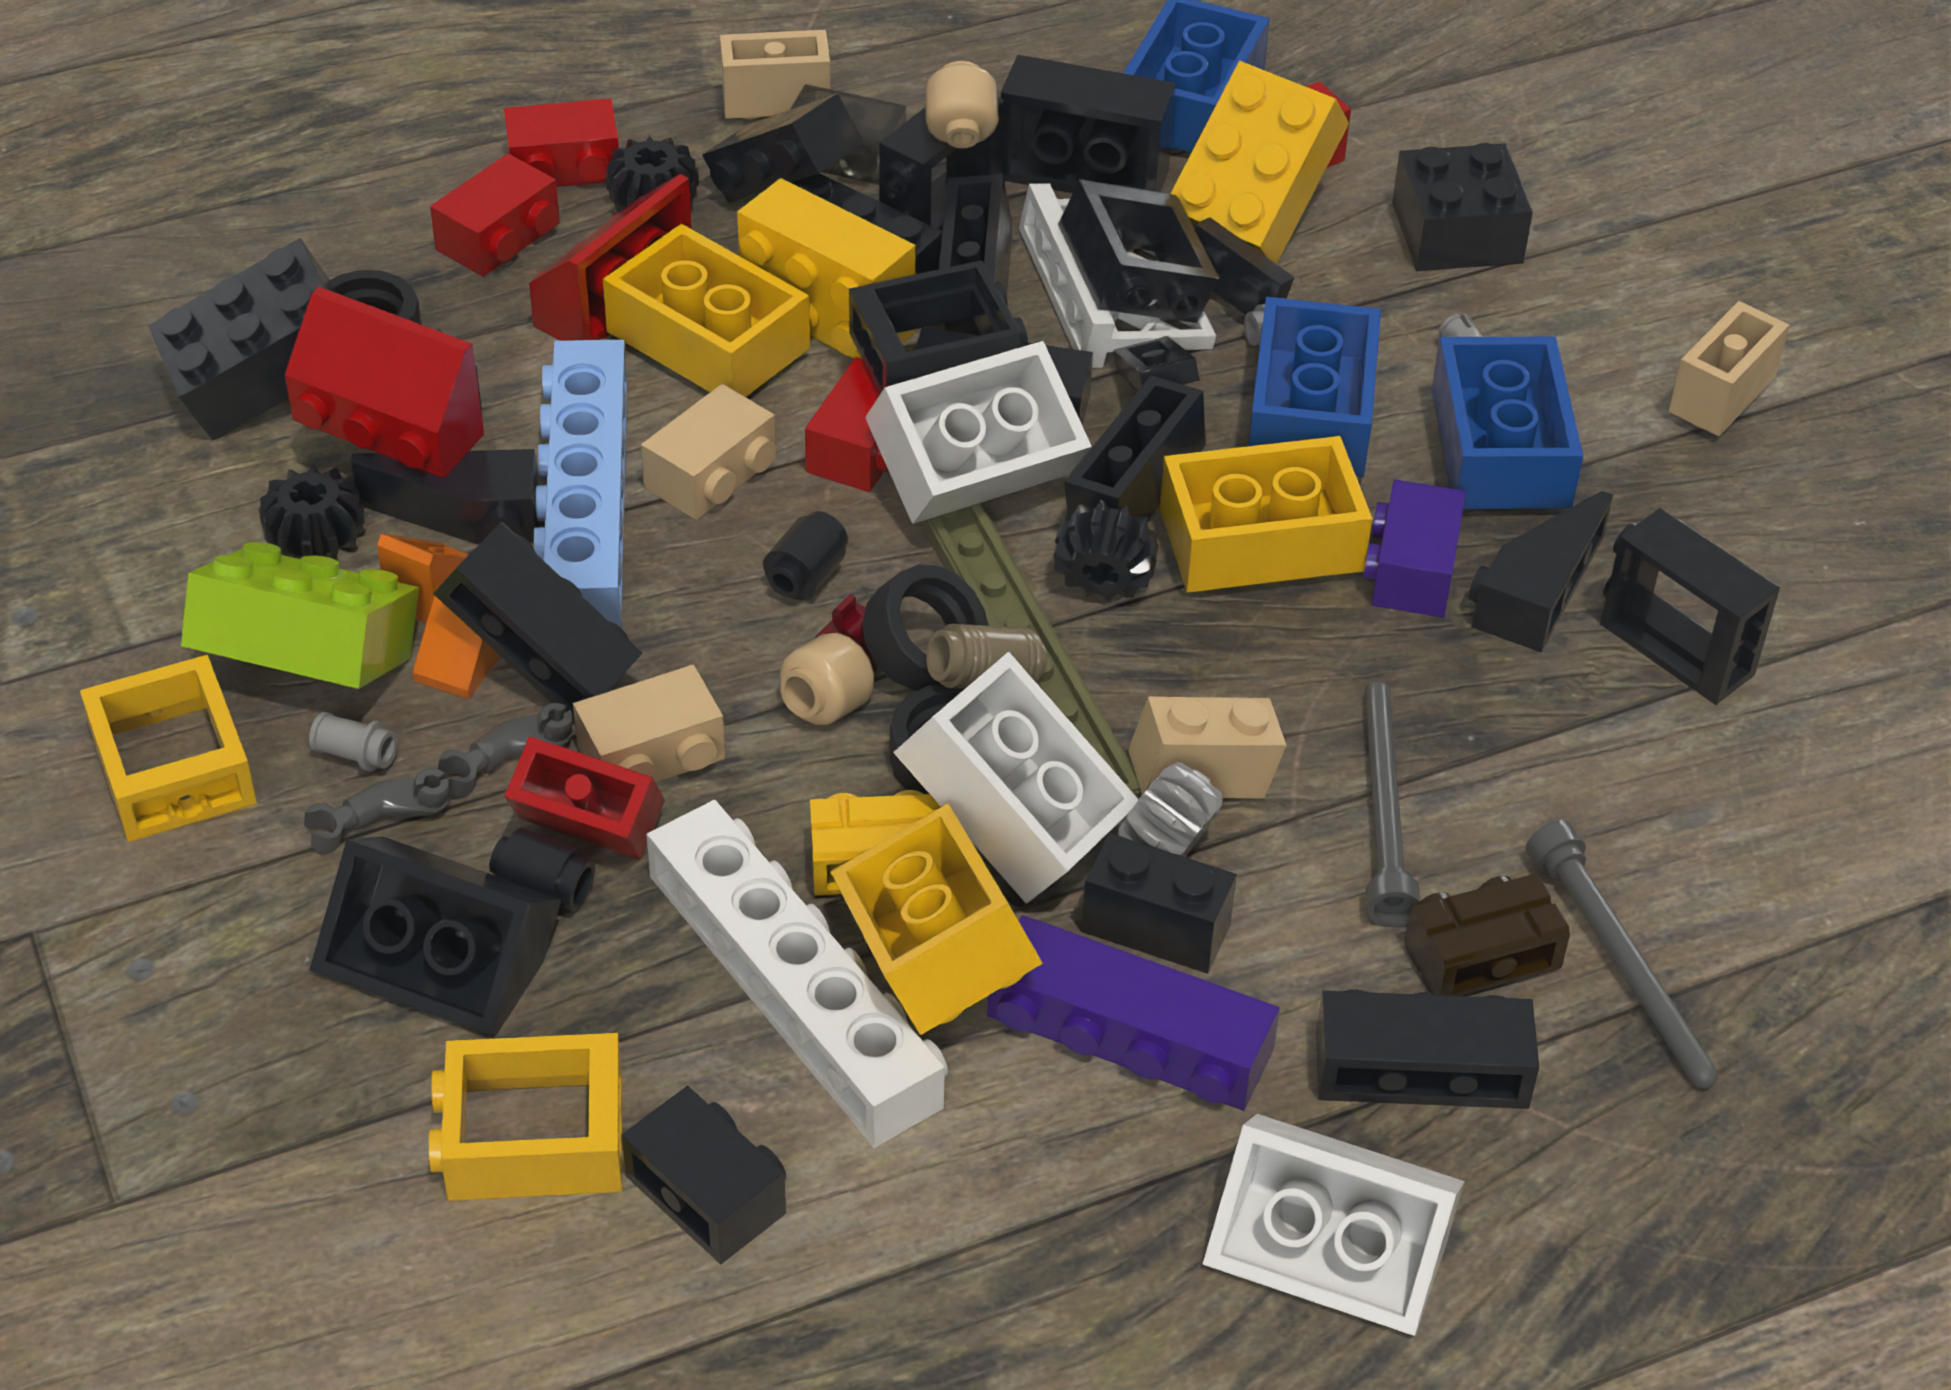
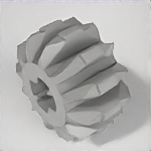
[1117,761,1223,857]

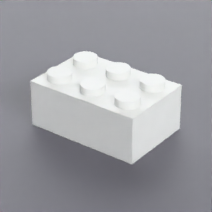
[865,341,1092,524]
[893,652,1139,904]

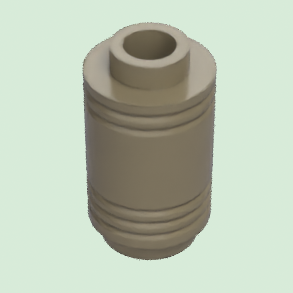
[926,624,1047,689]

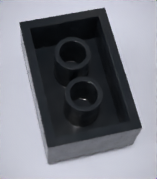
[1000,55,1176,194]
[148,238,337,440]

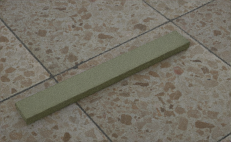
[919,503,1142,799]

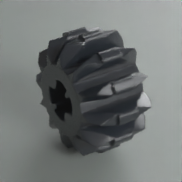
[605,135,699,213]
[258,464,365,560]
[1053,500,1159,602]

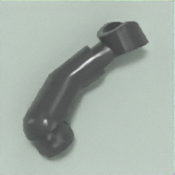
[438,703,573,798]
[304,768,450,854]

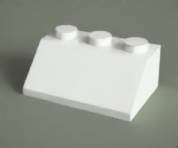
[1203,1114,1465,1336]

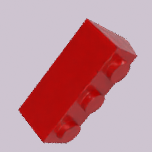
[529,174,692,341]
[285,287,484,478]

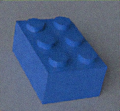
[1123,0,1270,154]
[1248,297,1381,477]
[1431,336,1583,509]

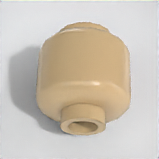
[925,61,999,148]
[780,633,874,725]

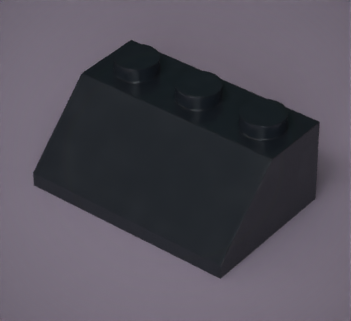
[309,836,562,1036]

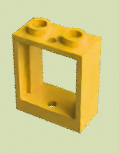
[80,654,257,842]
[429,1033,622,1201]

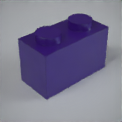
[1363,479,1466,618]

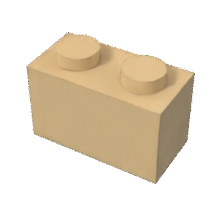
[720,30,831,120]
[1668,301,1790,436]
[641,384,777,520]
[573,664,726,783]
[1128,696,1287,798]

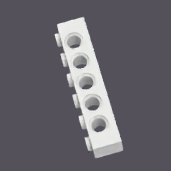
[646,800,948,1148]

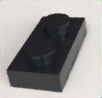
[1194,217,1295,315]
[1113,336,1200,390]

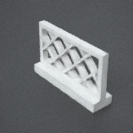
[1019,184,1216,368]

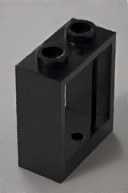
[879,97,1005,231]
[1058,179,1220,323]
[849,260,1028,394]
[1600,508,1780,705]

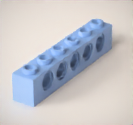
[534,339,628,628]

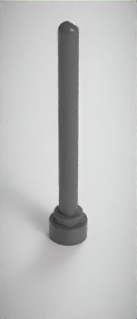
[1365,680,1421,927]
[1526,820,1718,1089]

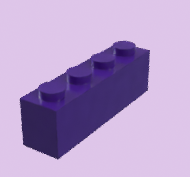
[987,915,1280,1111]

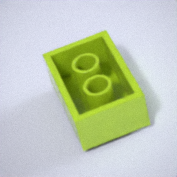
[181,542,419,689]

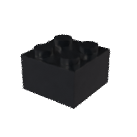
[1392,143,1533,271]

